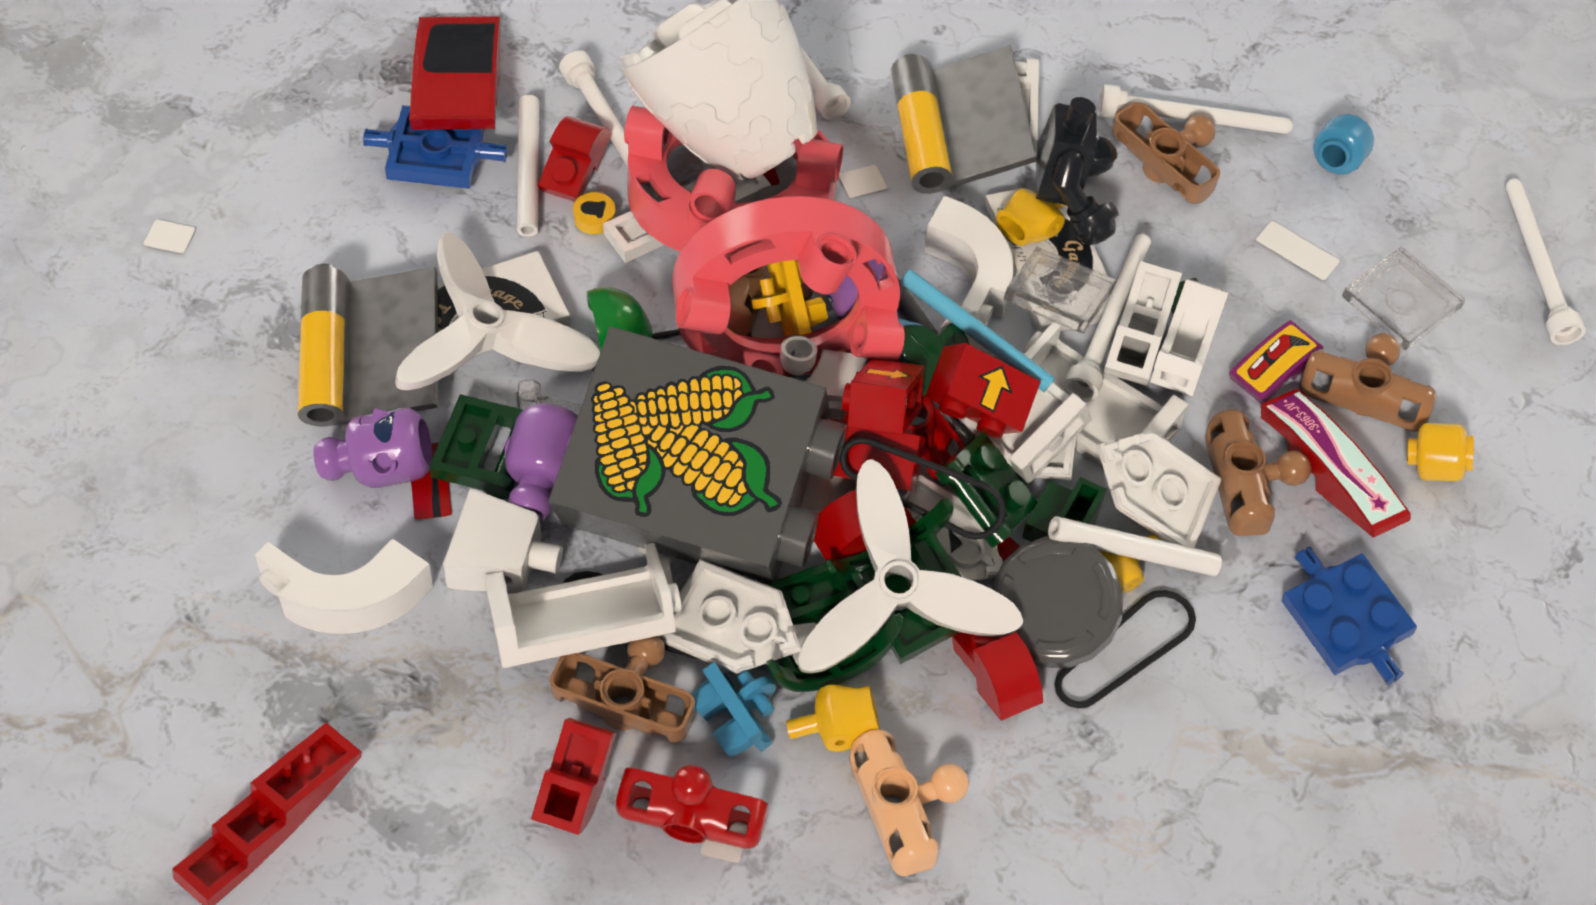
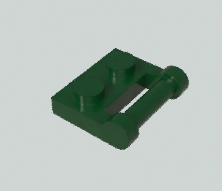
[429,394,523,499]
[935,431,1037,548]

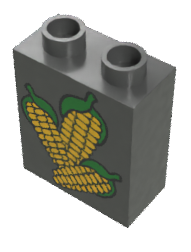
[548,326,847,584]

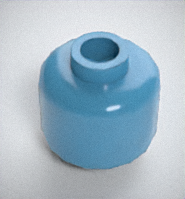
[1313,114,1375,175]

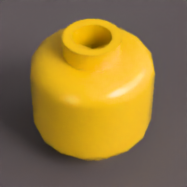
[1407,423,1474,482]

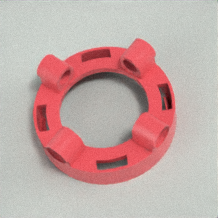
[624,105,843,256]
[672,196,905,377]

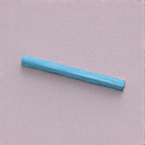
[900,269,1055,393]

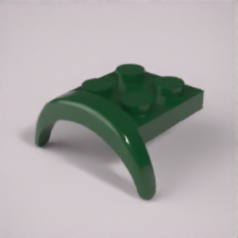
[824,498,962,664]
[765,563,904,692]

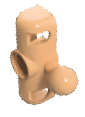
[849,729,969,876]

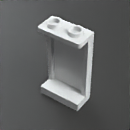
[935,305,1091,484]
[1024,322,1188,468]
[484,542,682,669]

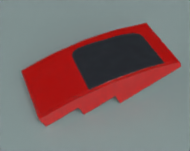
[409,16,500,130]

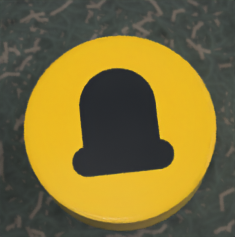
[573,192,616,234]

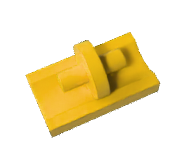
[751,260,828,336]

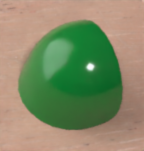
[586,287,653,352]

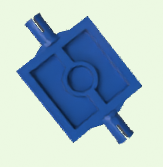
[363,105,508,189]
[1282,547,1417,685]

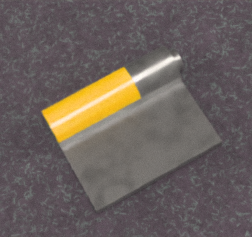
[891,45,1037,194]
[297,264,438,427]

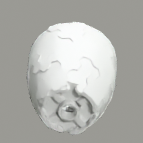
[619,0,818,183]

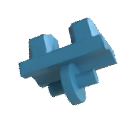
[692,662,776,757]

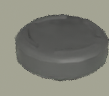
[992,536,1123,668]

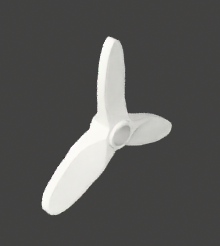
[395,232,600,390]
[798,459,1023,673]

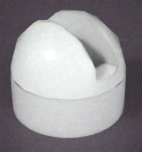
[780,336,817,376]

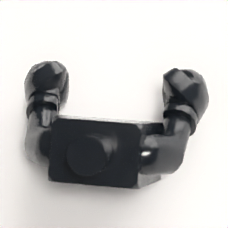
[1036,97,1119,245]

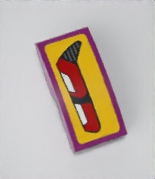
[1229,320,1324,404]

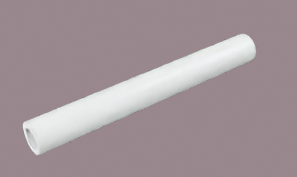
[517,95,539,237]
[1048,516,1222,576]

